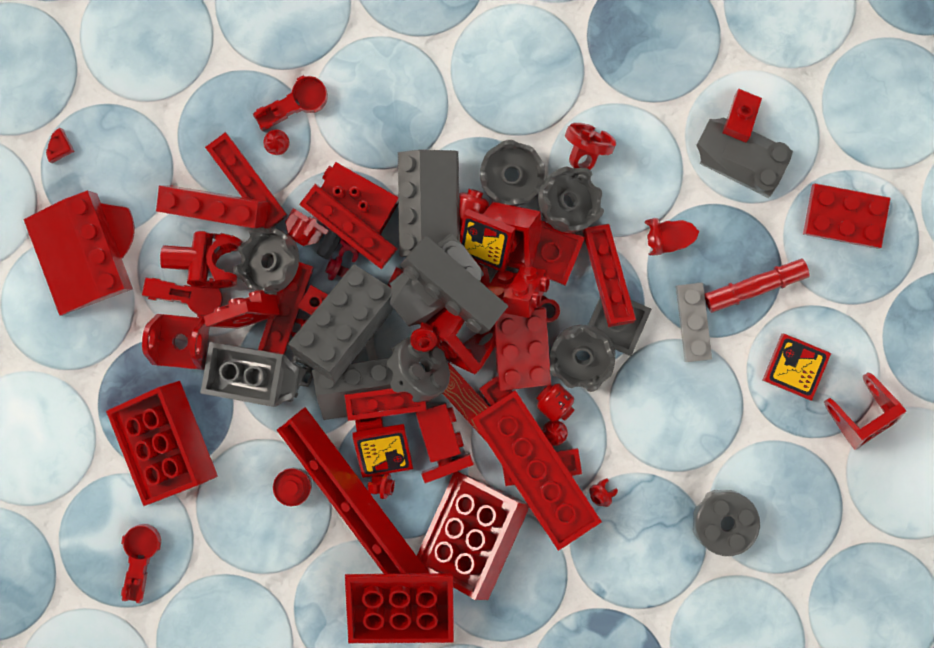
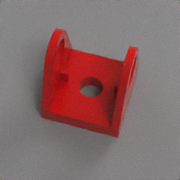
[420,307,495,375]
[142,314,210,370]
[824,372,907,450]

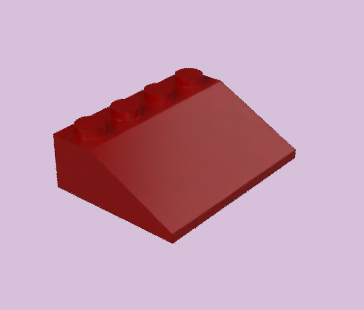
[23,190,133,316]
[106,381,218,507]
[417,471,530,600]
[345,573,454,644]

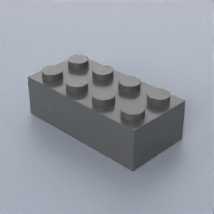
[288,264,394,383]

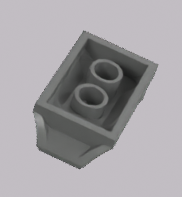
[696,117,793,198]
[390,233,484,327]
[200,342,300,407]

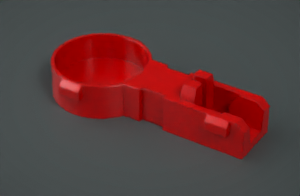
[253,75,328,131]
[142,278,223,318]
[121,524,161,604]

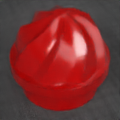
[263,129,290,155]
[542,420,568,446]

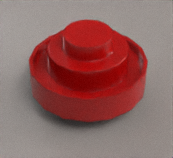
[273,468,312,507]

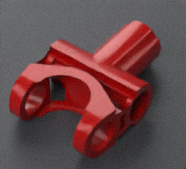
[160,231,242,288]

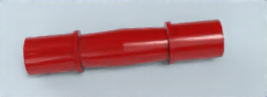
[704,258,810,313]

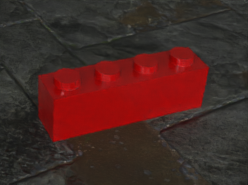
[156,185,269,228]

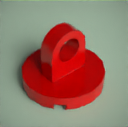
[565,123,616,170]

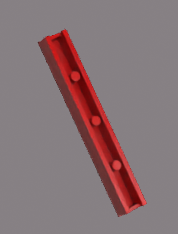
[277,407,429,574]

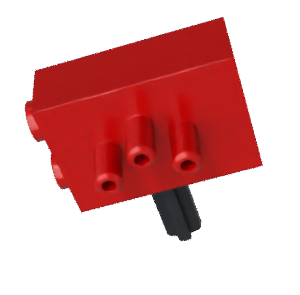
[317,162,399,260]

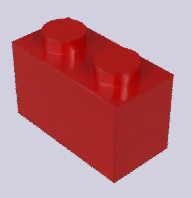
[416,403,464,463]

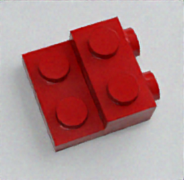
[487,266,550,318]
[204,290,280,329]

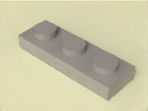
[676,283,712,362]

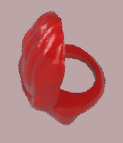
[645,218,699,256]

